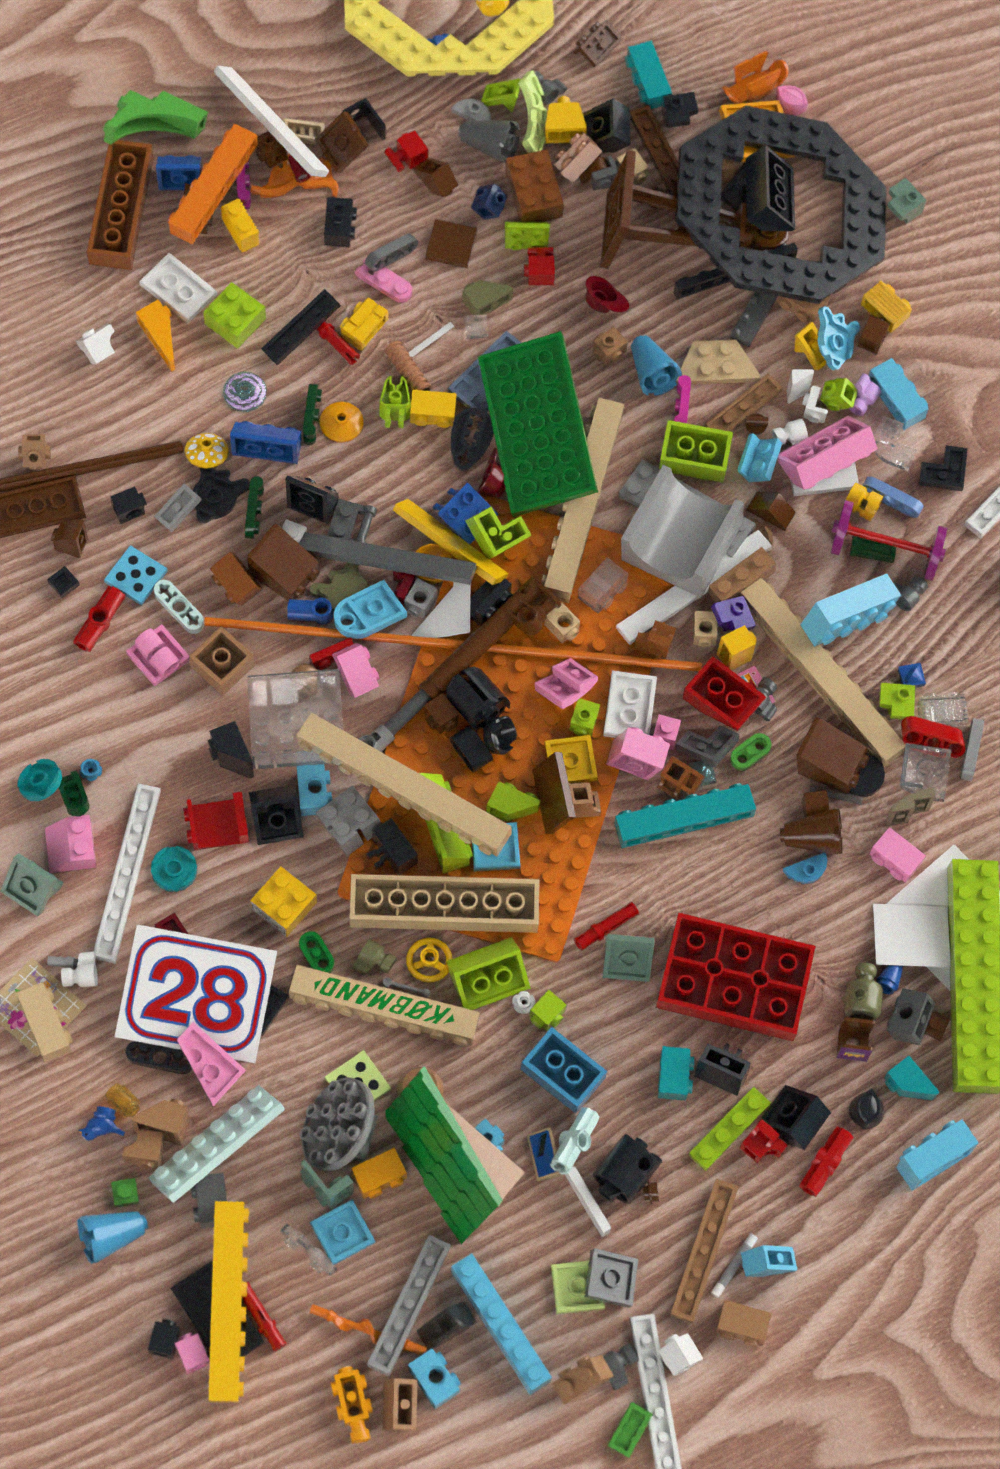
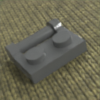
[327,499,377,543]

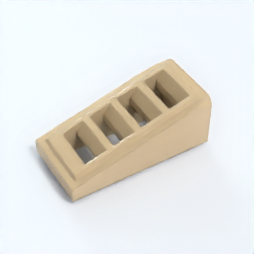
[282,118,325,144]

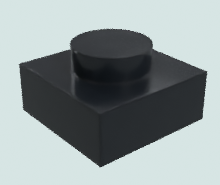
[47,566,80,598]

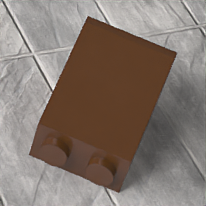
[247,523,320,601]
[796,717,869,794]

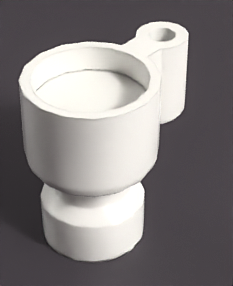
[772,418,808,446]
[61,951,98,987]

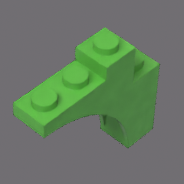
[103,90,208,145]

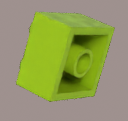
[203,282,266,349]

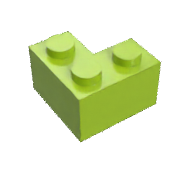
[465,506,532,559]

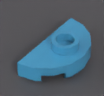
[783,853,828,885]

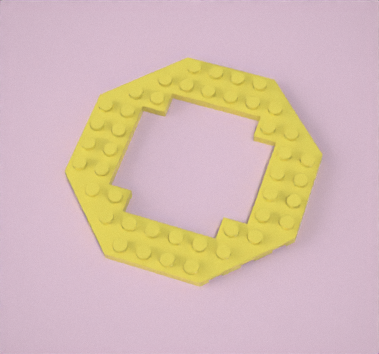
[344,0,554,76]

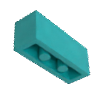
[625,40,672,109]

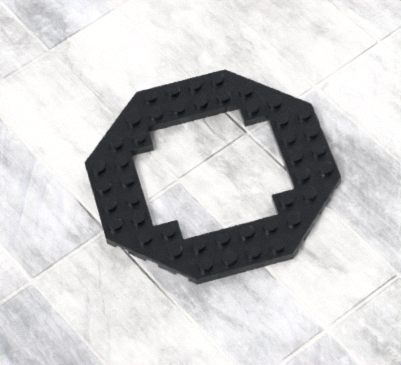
[675,106,886,304]

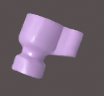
[849,373,881,416]

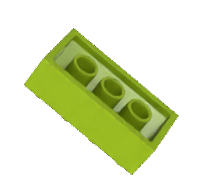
[419,773,473,873]

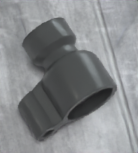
[534,71,567,105]
[894,576,928,611]
[754,677,777,722]
[602,1344,638,1391]

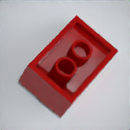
[682,656,766,731]

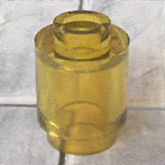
[105,1083,141,1118]

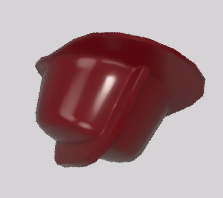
[585,275,630,313]
[477,448,505,498]

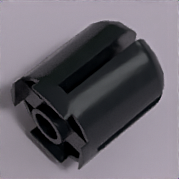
[446,667,511,732]

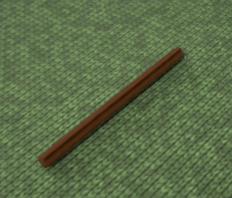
[0,440,184,492]

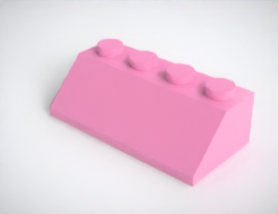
[777,416,877,490]

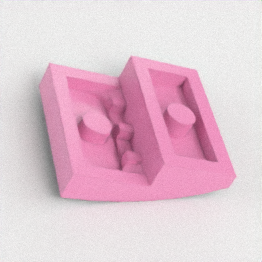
[535,658,598,709]

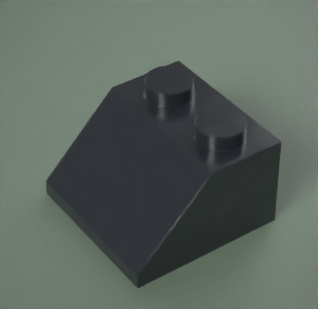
[582,98,631,153]
[207,721,254,778]
[248,784,303,845]
[759,1085,831,1150]

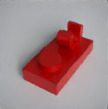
[309,637,354,670]

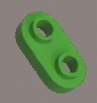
[730,733,772,771]

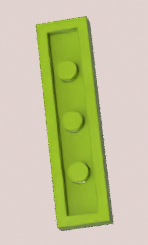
[689,1087,771,1171]

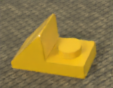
[794,322,827,370]

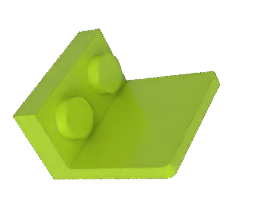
[505,222,550,250]

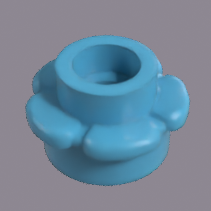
[79,759,102,781]

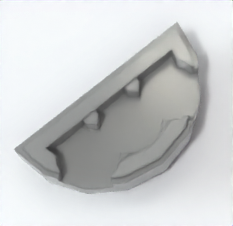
[451,99,491,121]

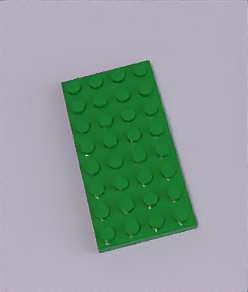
[478,331,598,517]

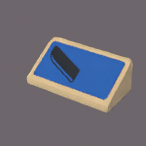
[527,1127,561,1182]

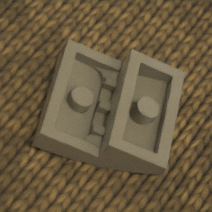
[885,787,936,826]

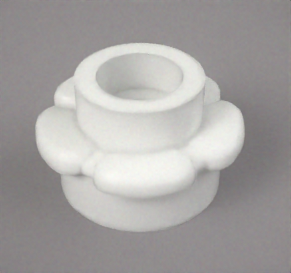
[512,991,535,1014]

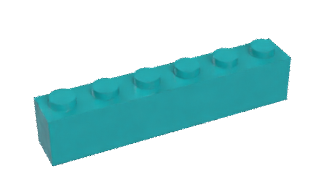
[614,783,756,849]

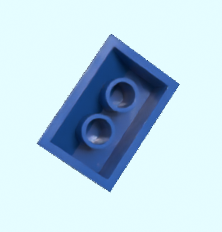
[230,421,302,464]

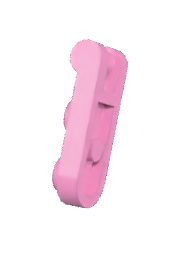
[354,257,412,303]

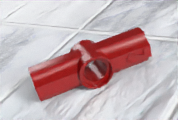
[73,586,126,652]
[799,1126,854,1197]

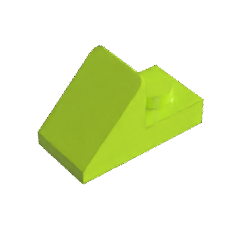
[481,78,521,113]

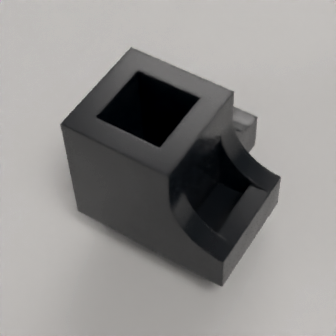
[661,92,699,128]

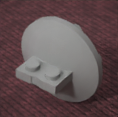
[300,1078,378,1171]

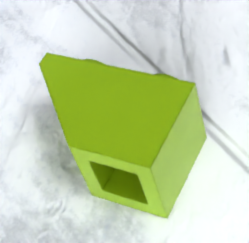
[486,781,541,822]

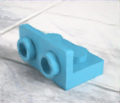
[737,434,782,482]

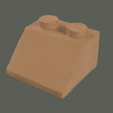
[132,1099,190,1145]

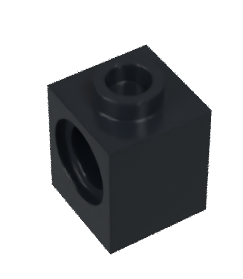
[110,486,147,524]
[147,1319,181,1360]

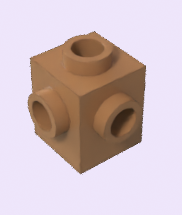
[592,326,628,366]
[18,434,51,470]

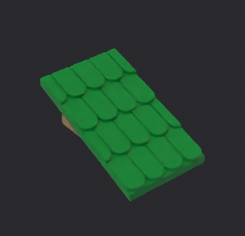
[385,1066,525,1244]

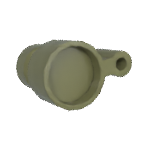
[352,939,397,976]

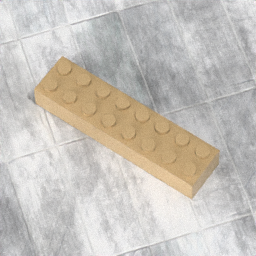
[350,874,539,933]

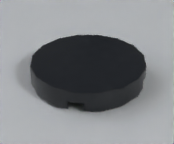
[849,753,885,798]

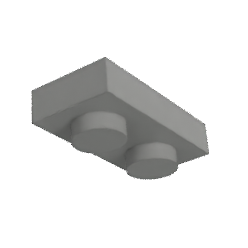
[154,484,202,532]

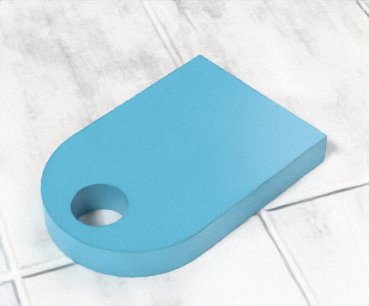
[334,580,407,639]

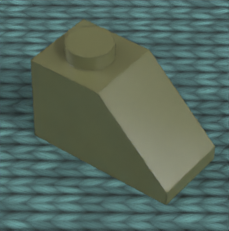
[462,280,513,320]

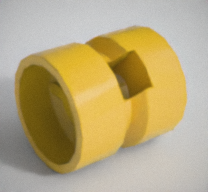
[843,483,884,522]

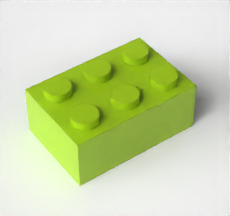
[659,420,733,483]

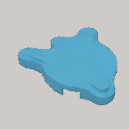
[818,306,861,370]

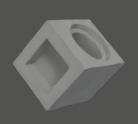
[404,578,437,618]

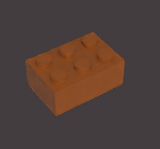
[505,149,564,222]

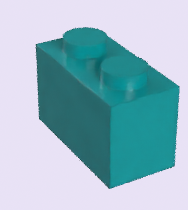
[657,1046,695,1101]

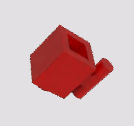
[384,130,429,172]
[524,247,555,285]

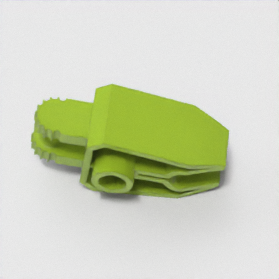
[379,376,411,428]

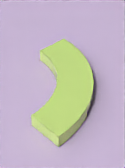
[518,70,547,153]

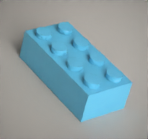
[800,574,901,647]

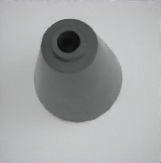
[458,120,520,163]

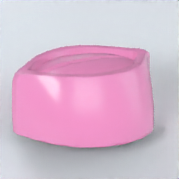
[776,86,808,116]

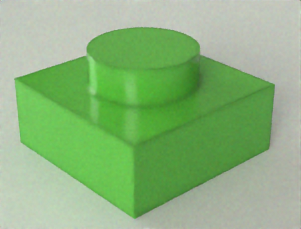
[111,1178,139,1208]

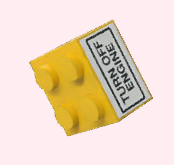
[250,866,317,937]

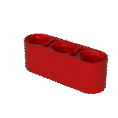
[901,716,966,758]

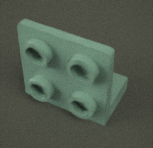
[300,1159,354,1210]

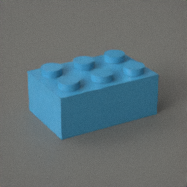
[520,1027,607,1114]

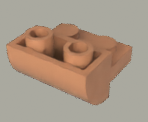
[554,132,602,183]

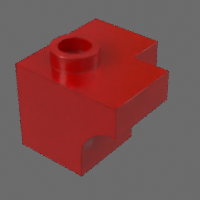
[740,1119,788,1164]

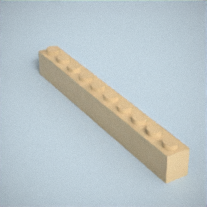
[541,398,624,603]
[740,577,907,767]
[296,712,512,856]

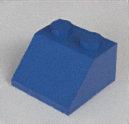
[156,155,202,190]

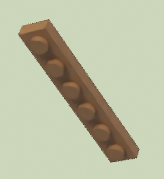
[670,1179,739,1324]

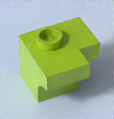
[879,683,915,720]

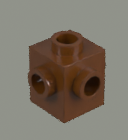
[256,131,288,168]

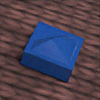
[897,663,926,688]

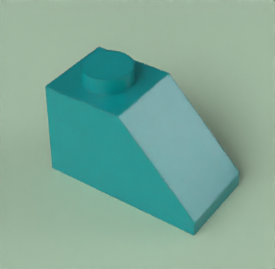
[884,1056,939,1101]

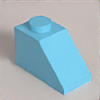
[741,1245,798,1277]

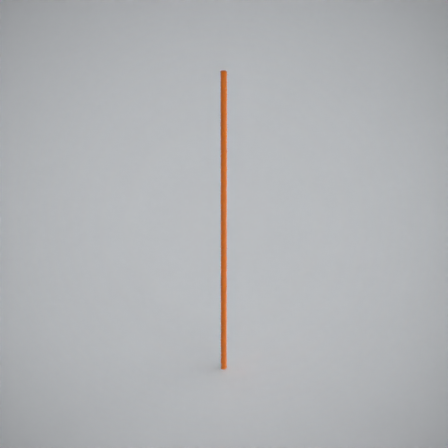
[204,617,702,671]

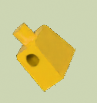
[545,96,586,144]

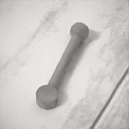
[383,977,430,997]

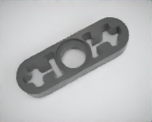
[365,233,419,272]

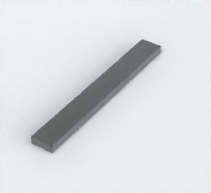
[300,532,477,585]

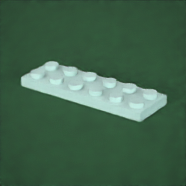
[148,1085,285,1203]

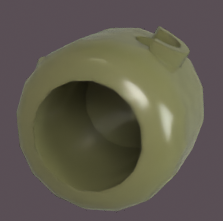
[842,963,883,1021]

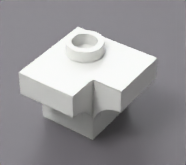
[75,324,115,364]

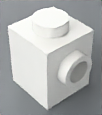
[659,1333,703,1376]

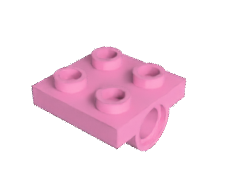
[126,624,189,687]

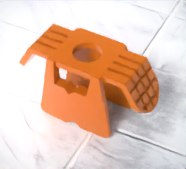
[722,51,788,104]

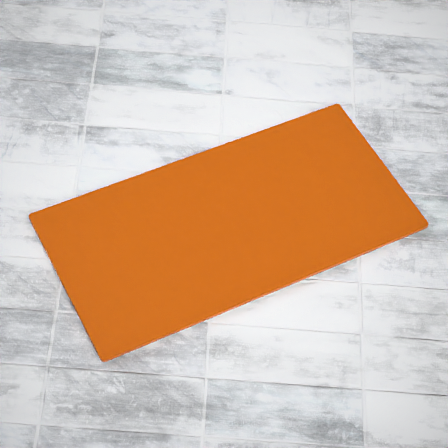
[338,493,675,963]

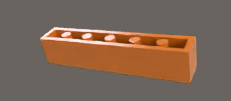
[168,123,258,245]

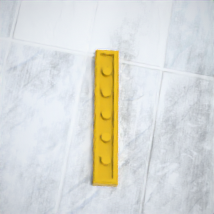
[393,499,508,585]

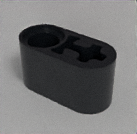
[449,725,493,773]

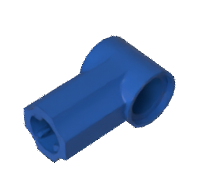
[287,598,333,625]

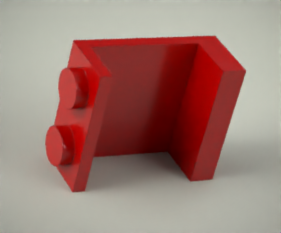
[183,792,249,851]

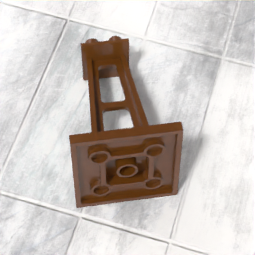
[600,150,753,269]

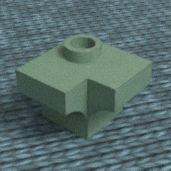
[887,177,926,224]

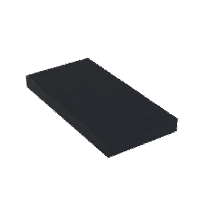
[170,1261,265,1357]

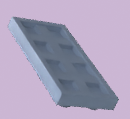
[448,331,521,418]

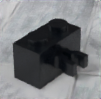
[324,197,357,247]
[366,818,418,875]
[694,1043,751,1096]

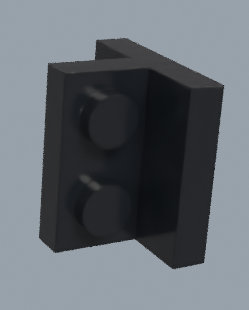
[470,579,513,626]

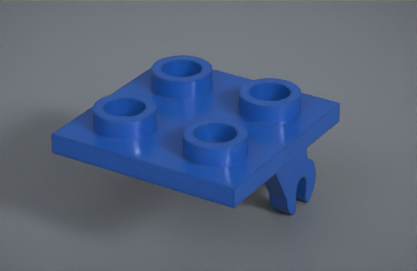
[433,482,499,544]

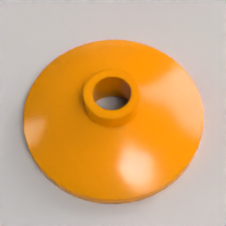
[320,402,364,443]

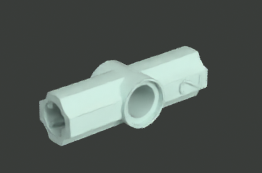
[550,1107,600,1175]

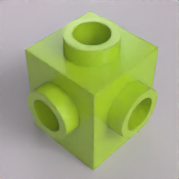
[820,378,858,411]

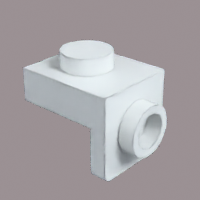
[802,385,828,423]

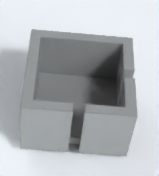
[315,785,382,856]

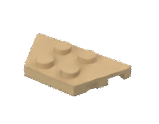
[676,340,760,385]

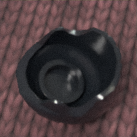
[483,716,517,755]

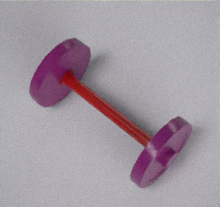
[830,500,947,581]

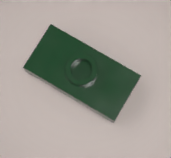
[849,535,896,563]

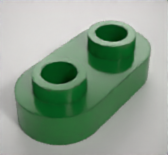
[299,931,334,973]

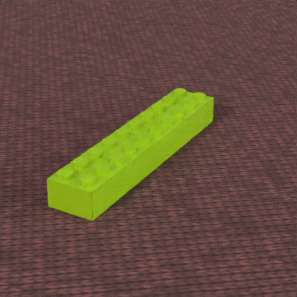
[947,859,1000,1094]

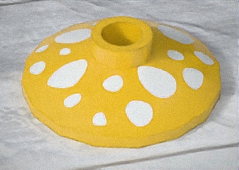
[184,433,229,469]

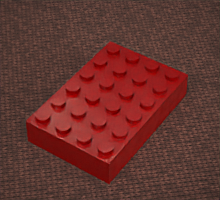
[656,912,816,1042]

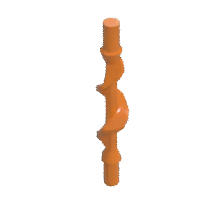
[309,1304,427,1355]

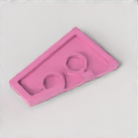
[177,1022,246,1106]

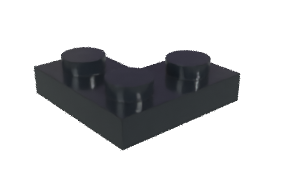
[918,445,968,491]

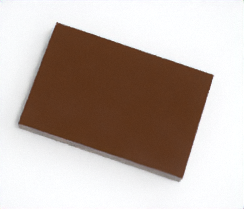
[532,752,576,834]

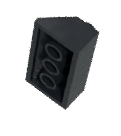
[746,145,795,231]

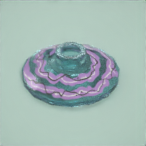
[223,372,267,412]

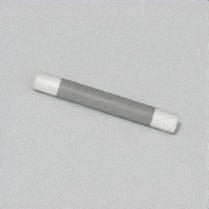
[711,1233,758,1298]

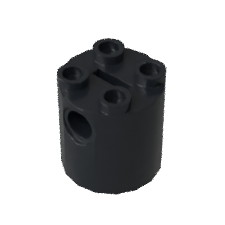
[593,1134,663,1204]

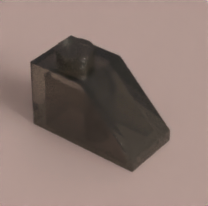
[416,1301,477,1351]

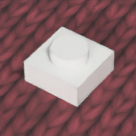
[282,519,307,544]

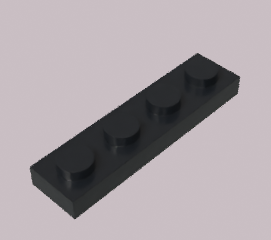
[261,289,341,366]

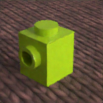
[569,699,600,736]
[529,990,567,1031]

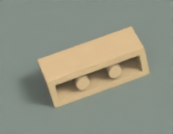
[16,982,73,1062]

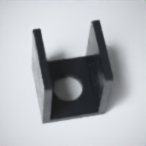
[342,98,386,151]

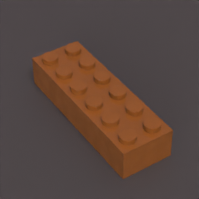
[87,140,154,270]

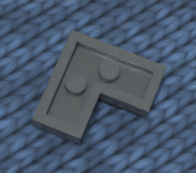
[676,726,739,768]

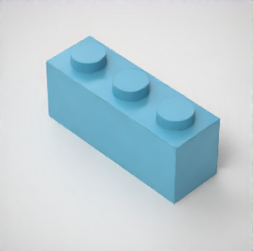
[868,358,929,430]

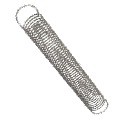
[803,784,869,805]

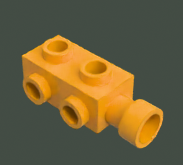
[330,1366,373,1444]

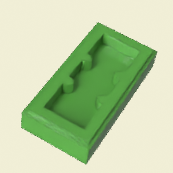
[607,1402,653,1458]

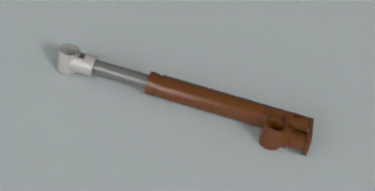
[359,578,562,752]

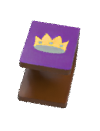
[836,1017,875,1062]

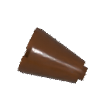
[780,809,843,855]

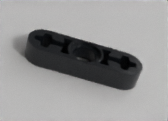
[125,1041,192,1074]

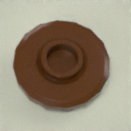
[749,225,789,250]

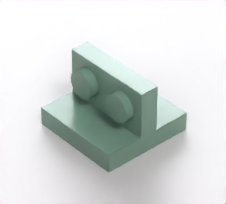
[0,853,63,916]
[603,934,655,982]

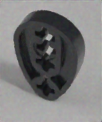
[450,408,494,471]

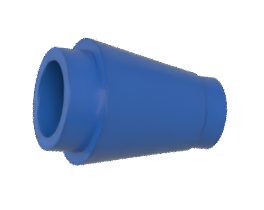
[876,965,904,995]

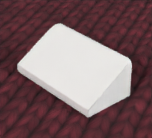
[787,369,814,403]

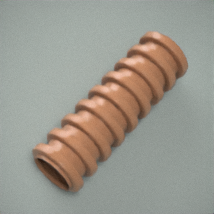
[385,341,431,391]

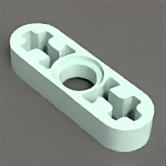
[154,580,204,634]

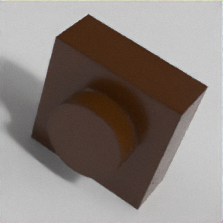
[924,1010,951,1041]

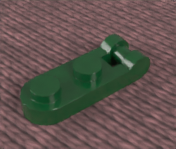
[303,383,322,445]
[245,476,264,539]
[58,770,90,817]

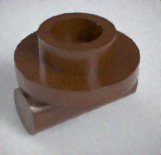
[745,413,769,435]

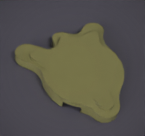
[310,563,370,611]

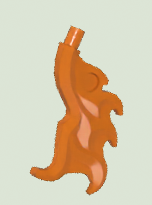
[250,152,339,198]

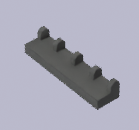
[730,292,778,347]

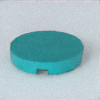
[17,759,62,801]
[151,846,198,892]

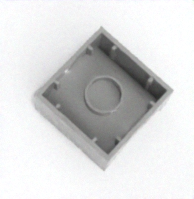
[621,465,744,598]

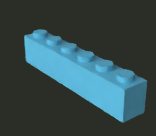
[451,1253,552,1395]

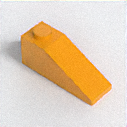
[136,300,175,372]

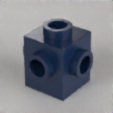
[470,184,508,220]

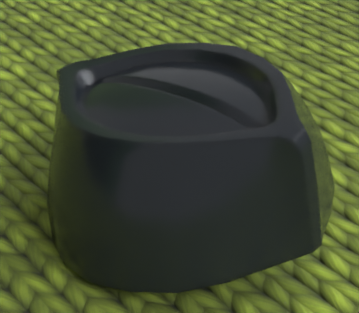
[849,1089,884,1130]

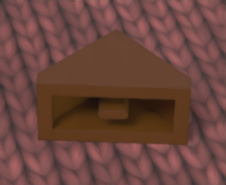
[746,491,796,531]

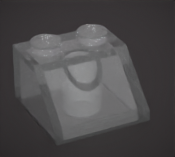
[900,743,951,802]

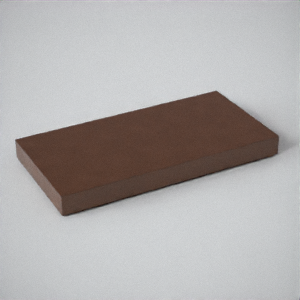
[0,475,86,538]

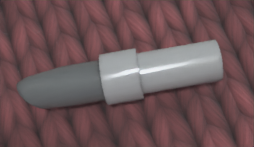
[47,956,78,969]

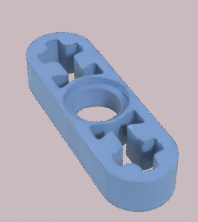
[862,476,924,518]

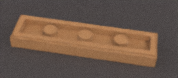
[704,373,783,432]

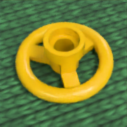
[406,937,453,983]

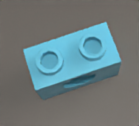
[296,763,332,816]
[408,1348,461,1409]

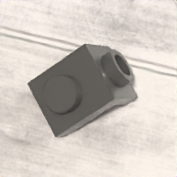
[591,156,619,191]

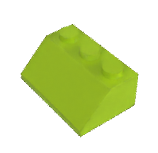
[446,937,531,1010]

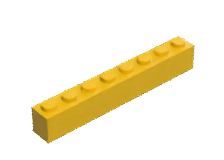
[208,1201,249,1403]

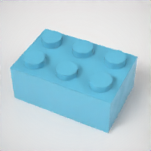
[896,1119,978,1191]

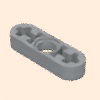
[960,718,984,782]

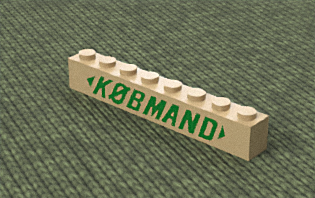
[289,965,480,1046]

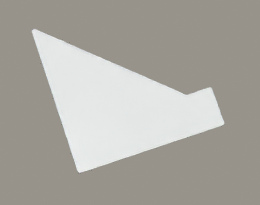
[411,582,471,638]

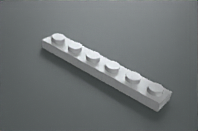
[367,1235,451,1376]

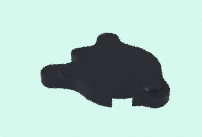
[193,467,250,523]

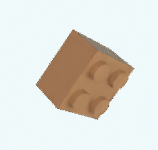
[189,626,255,696]

